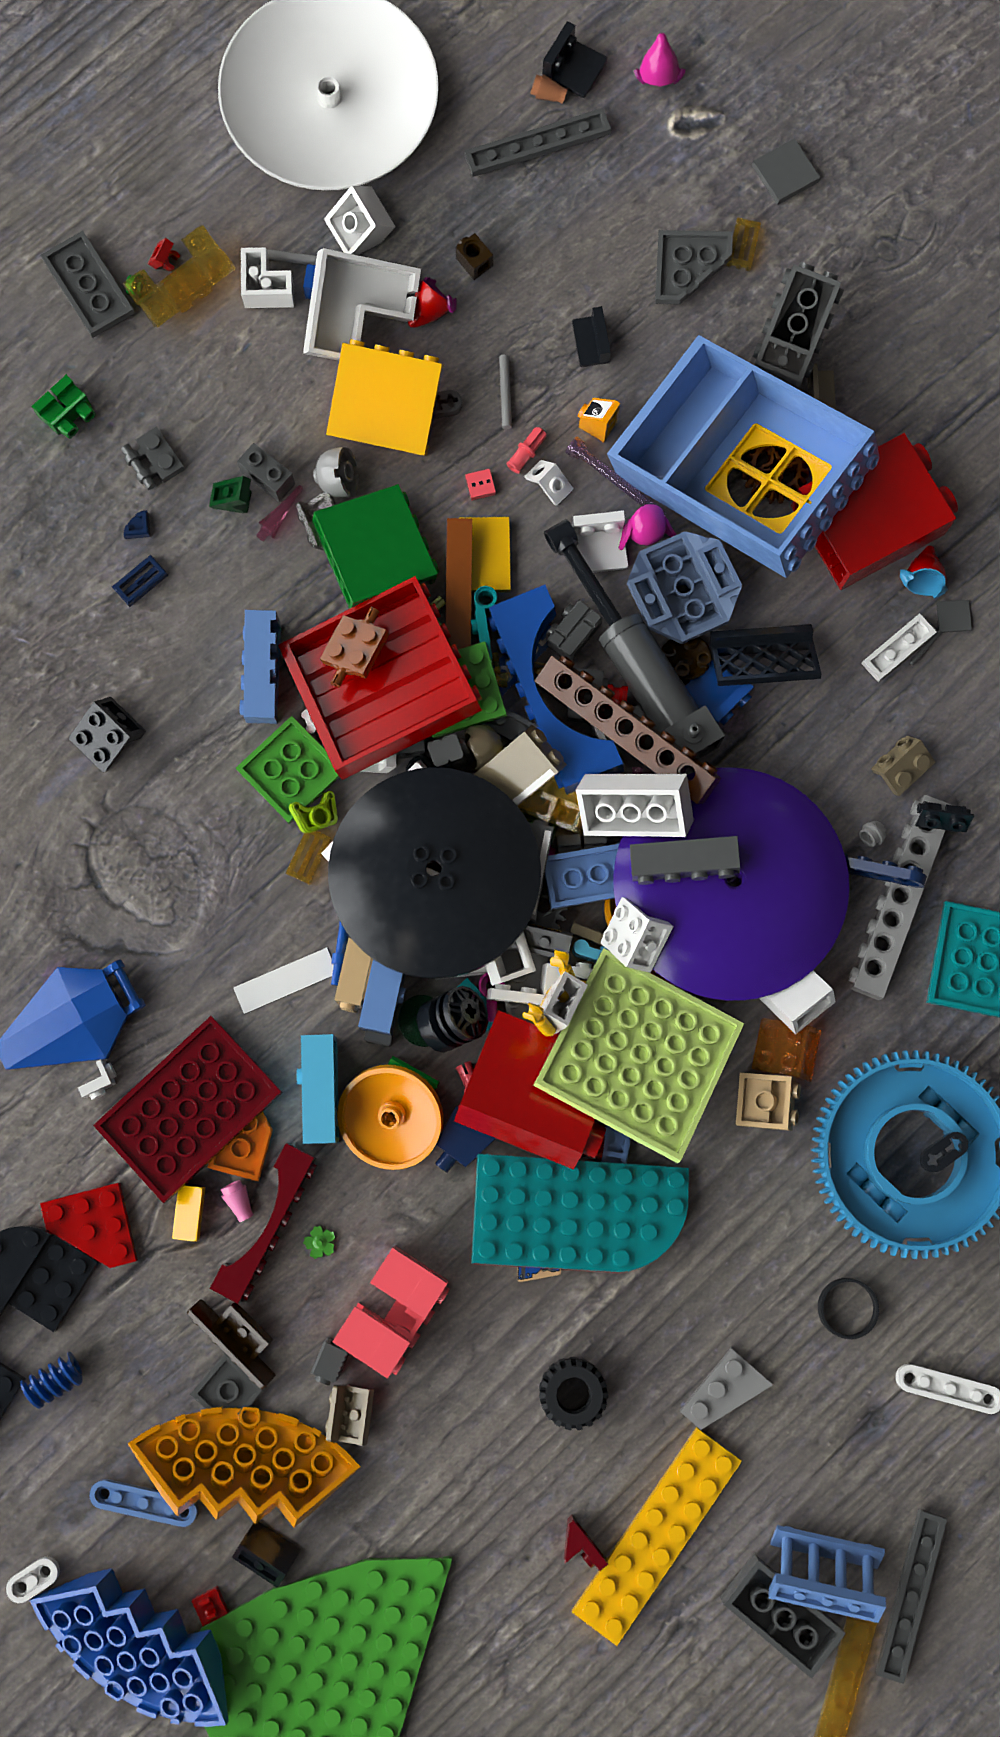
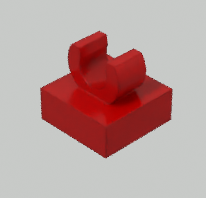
[147,238,180,271]
[191,1586,229,1626]

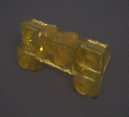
[122,225,236,327]

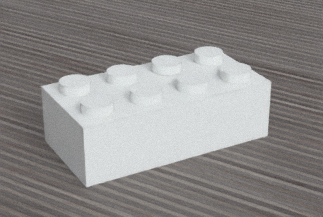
[576,774,694,837]

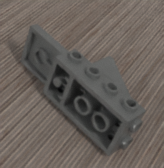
[752,262,844,390]

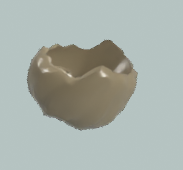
[465,724,504,772]

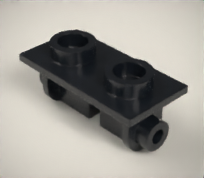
[915,801,974,832]

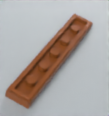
[446,518,472,650]

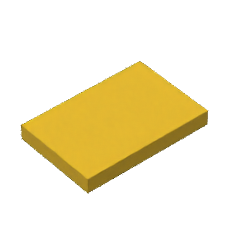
[459,517,511,593]

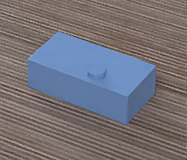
[358,960,406,1035]

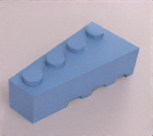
[240,610,281,724]

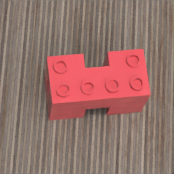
[333,1246,450,1379]

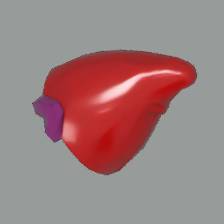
[408,277,457,328]

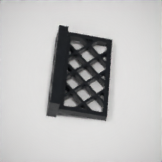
[709,624,822,686]

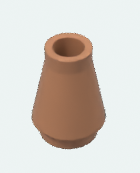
[530,74,568,104]

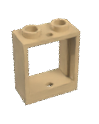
[334,938,373,1013]

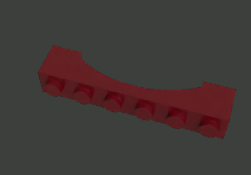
[209,1143,317,1304]

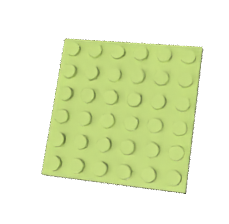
[533,948,744,1163]

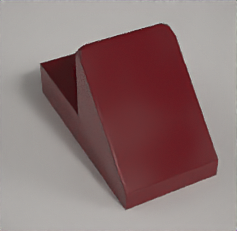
[564,1515,608,1571]

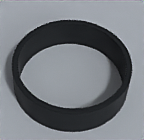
[818,1278,879,1339]

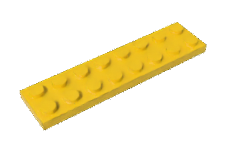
[572,1427,742,1646]

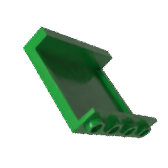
[312,484,439,609]

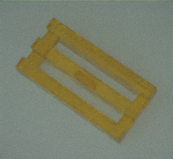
[726,218,761,271]
[285,831,331,885]

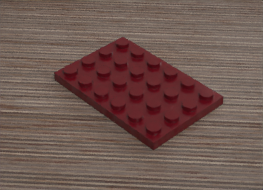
[93,1016,283,1203]

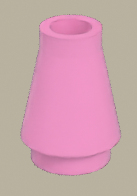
[221,1180,254,1222]

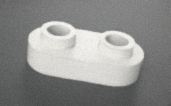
[6,1556,60,1603]

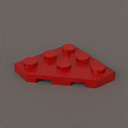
[40,1182,138,1268]

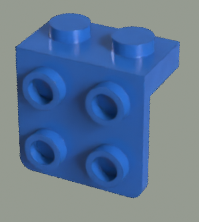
[685,660,754,726]

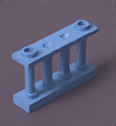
[769,1525,886,1623]

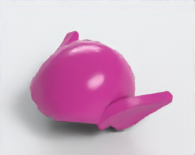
[619,504,677,550]

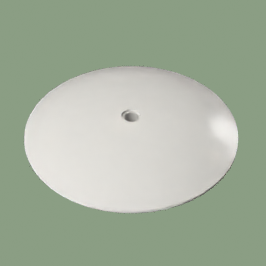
[218,0,438,190]

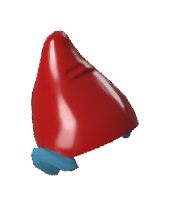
[900,545,948,599]

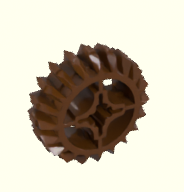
[741,446,809,504]

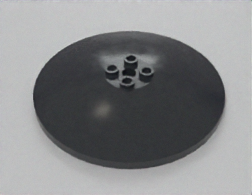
[328,767,541,979]

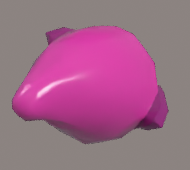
[634,33,686,86]

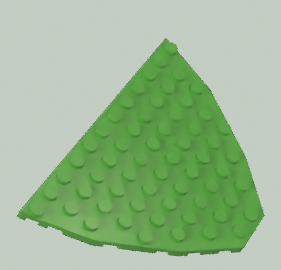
[200,1556,452,1737]

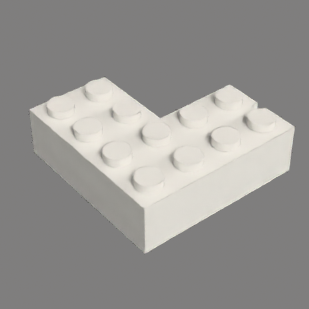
[303,248,421,360]

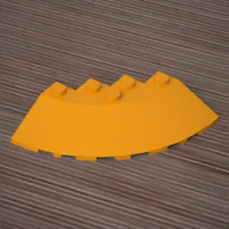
[128,1407,361,1528]

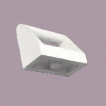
[486,931,536,986]

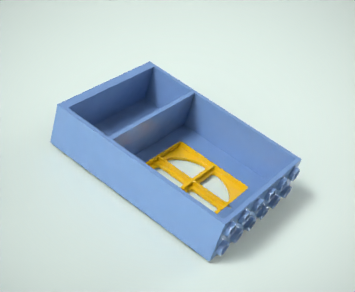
[607,335,879,578]

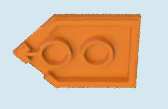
[207,1112,273,1182]

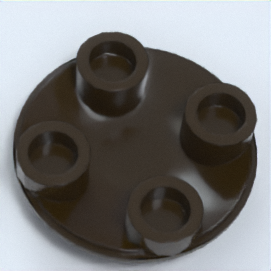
[662,637,712,680]

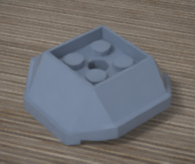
[627,531,742,644]

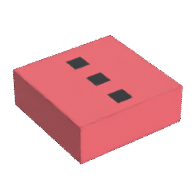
[465,469,496,501]

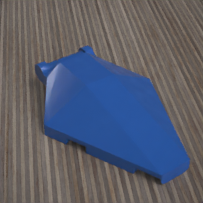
[0,959,146,1070]

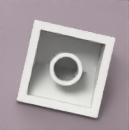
[324,186,395,255]

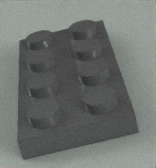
[40,231,135,338]

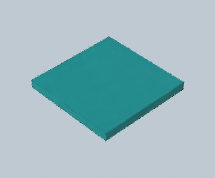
[926,901,1000,1018]

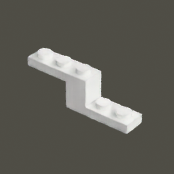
[486,962,592,1006]

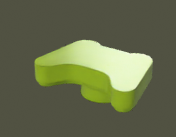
[289,791,338,833]

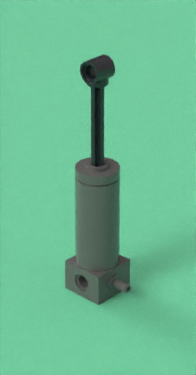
[544,519,725,765]

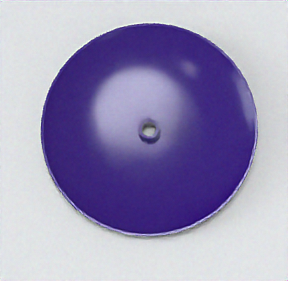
[613,768,849,1001]

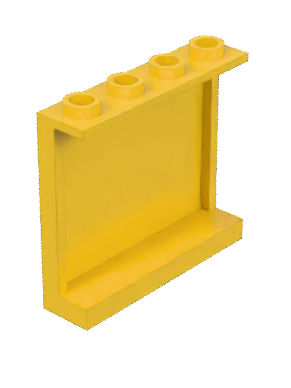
[326,339,444,456]

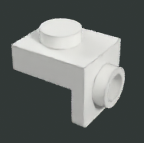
[78,1059,117,1100]

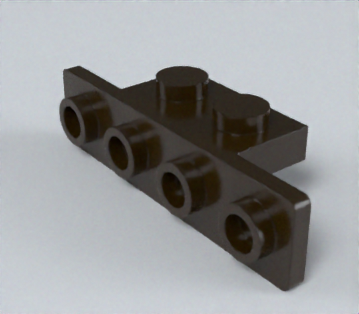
[187,1299,276,1389]

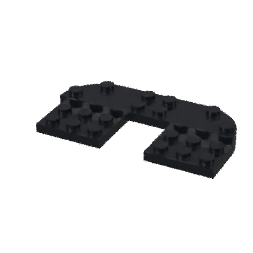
[0,1225,99,1419]

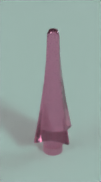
[256,485,303,541]

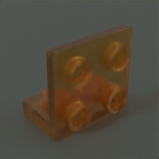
[752,1018,821,1082]

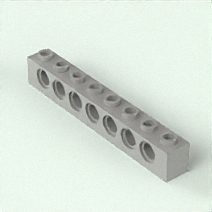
[848,795,951,1000]

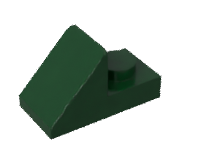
[209,476,252,513]

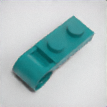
[471,586,497,662]

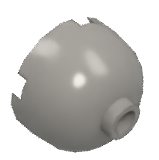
[313,447,359,498]

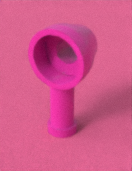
[478,972,505,1022]

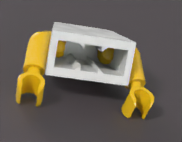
[523,950,587,1036]

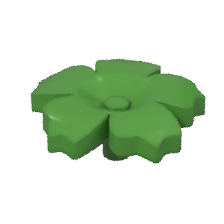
[303,1226,336,1259]

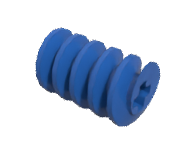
[20,1351,83,1409]

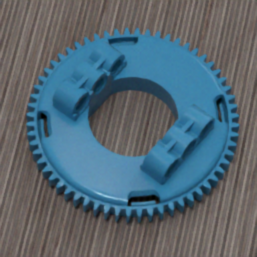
[811,1050,1000,1259]

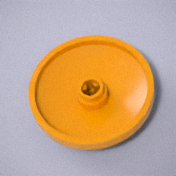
[337,1065,443,1170]

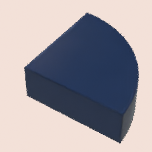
[124,510,150,539]

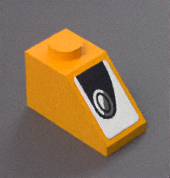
[578,398,620,442]

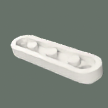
[896,1364,1000,1414]

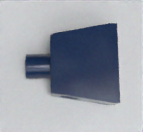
[435,1106,495,1173]

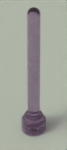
[565,436,666,516]

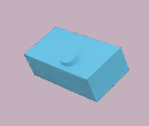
[297,1034,339,1144]

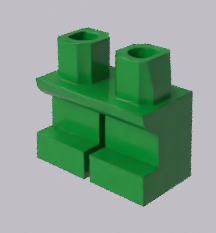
[32,374,96,439]

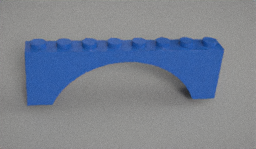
[487,585,624,795]

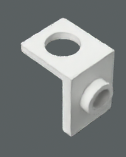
[524,460,573,505]

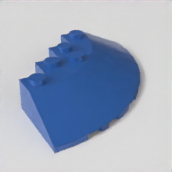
[29,1568,229,1727]

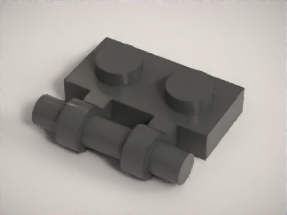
[121,426,185,490]

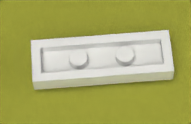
[861,613,936,682]

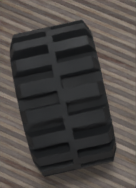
[539,1357,608,1430]

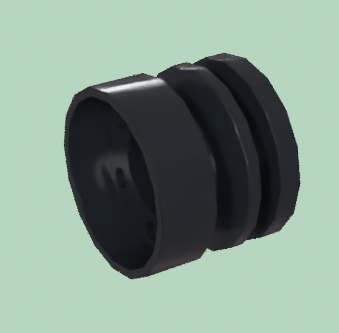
[417,986,488,1053]

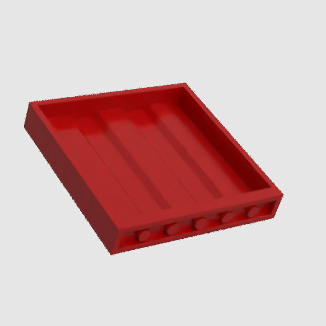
[278,576,482,780]

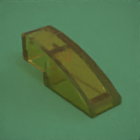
[518,789,583,834]

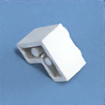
[241,247,294,308]

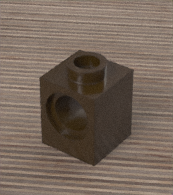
[456,233,493,280]

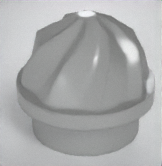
[859,821,887,847]

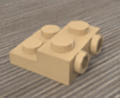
[736,1073,801,1131]

